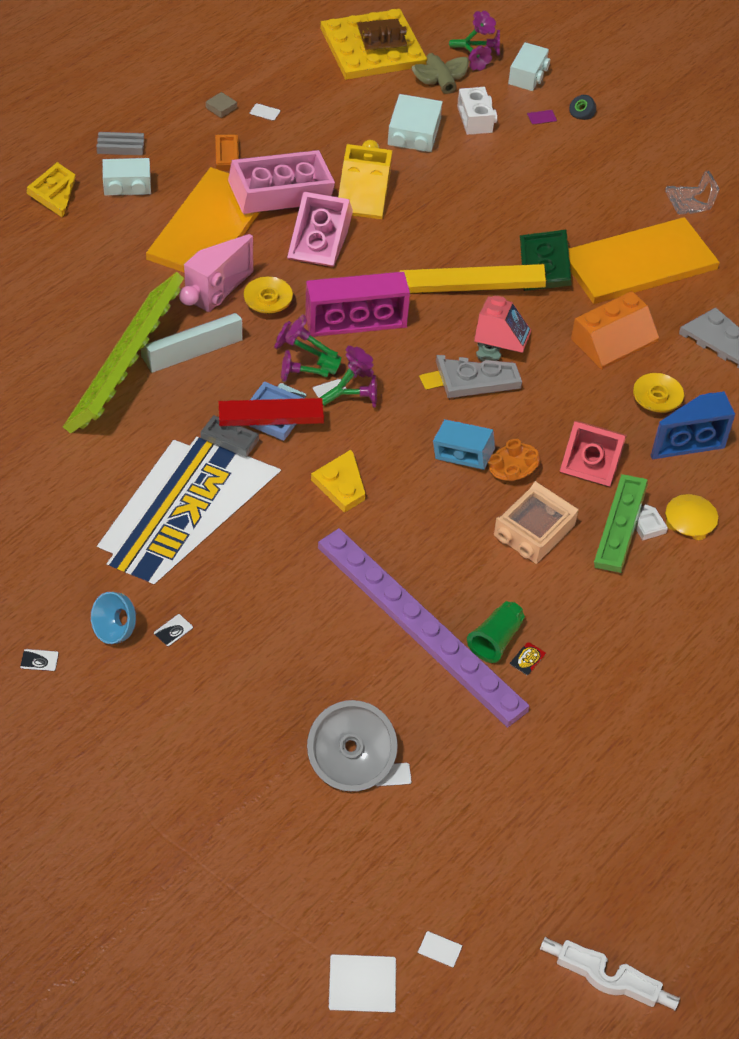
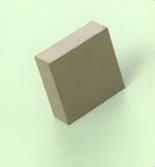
[206,92,237,118]

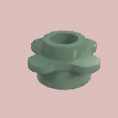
[476,342,501,361]

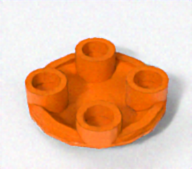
[488,439,540,481]

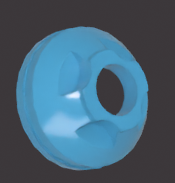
[91,592,136,644]

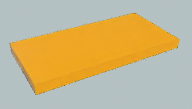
[146,167,261,272]
[569,217,720,304]

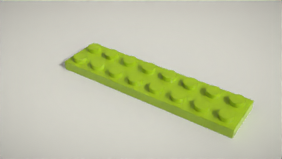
[63,272,184,433]

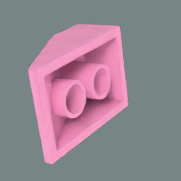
[287,192,353,267]

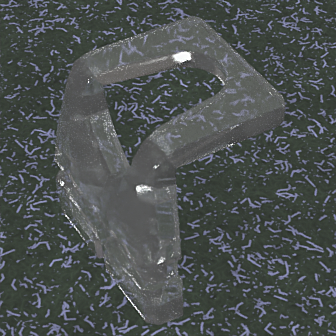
[665,171,719,214]

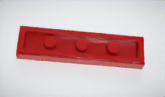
[218,398,324,426]

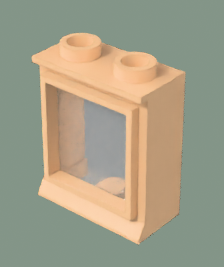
[494,481,578,564]

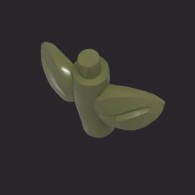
[412,53,469,94]

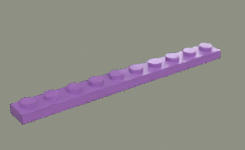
[318,528,529,728]

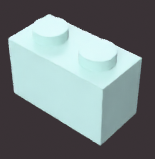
[508,42,550,91]
[103,158,151,196]

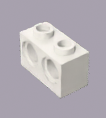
[457,87,497,135]

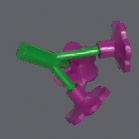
[449,11,500,70]
[319,346,377,408]

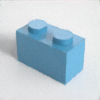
[433,419,495,469]

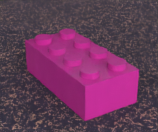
[305,272,410,337]

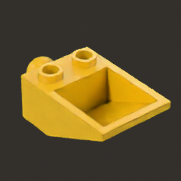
[338,140,392,220]

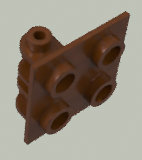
[357,19,407,50]

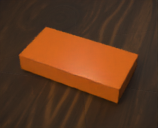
[215,134,239,171]

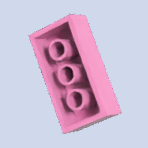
[228,150,335,214]

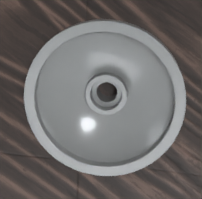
[307,700,397,791]

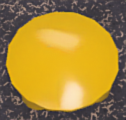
[665,494,718,540]

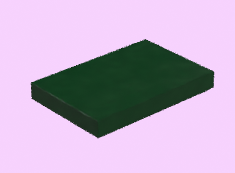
[520,229,572,291]

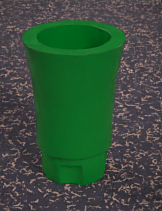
[467,601,525,663]

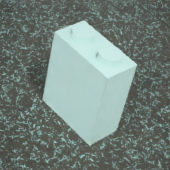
[388,94,443,152]

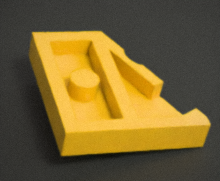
[27,162,75,217]
[311,450,365,513]

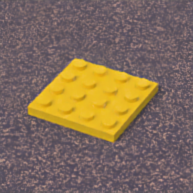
[320,9,427,80]

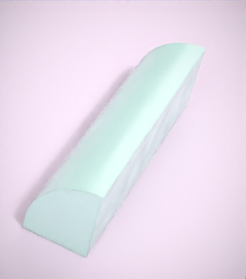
[141,313,242,373]

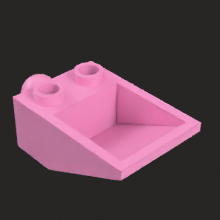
[179,234,253,312]

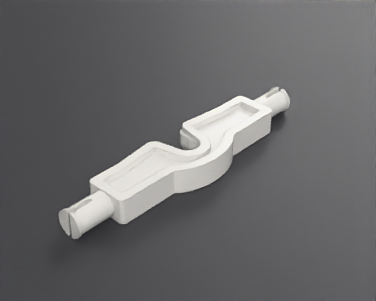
[540,937,680,1011]

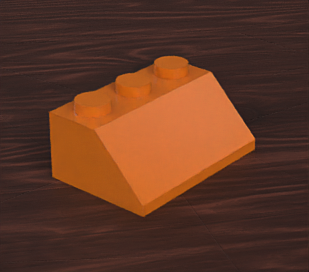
[571,291,659,370]

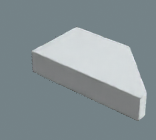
[635,504,668,541]

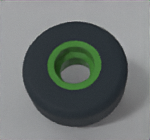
[569,95,596,120]

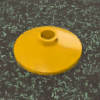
[244,277,293,313]
[633,373,684,413]

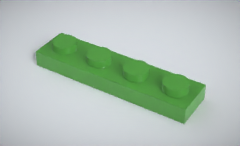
[594,474,648,573]

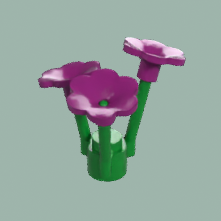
[274,314,342,382]

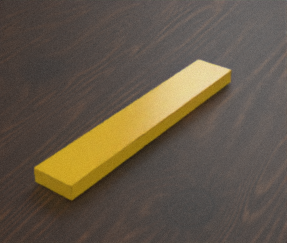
[400,264,546,293]

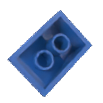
[650,391,735,460]

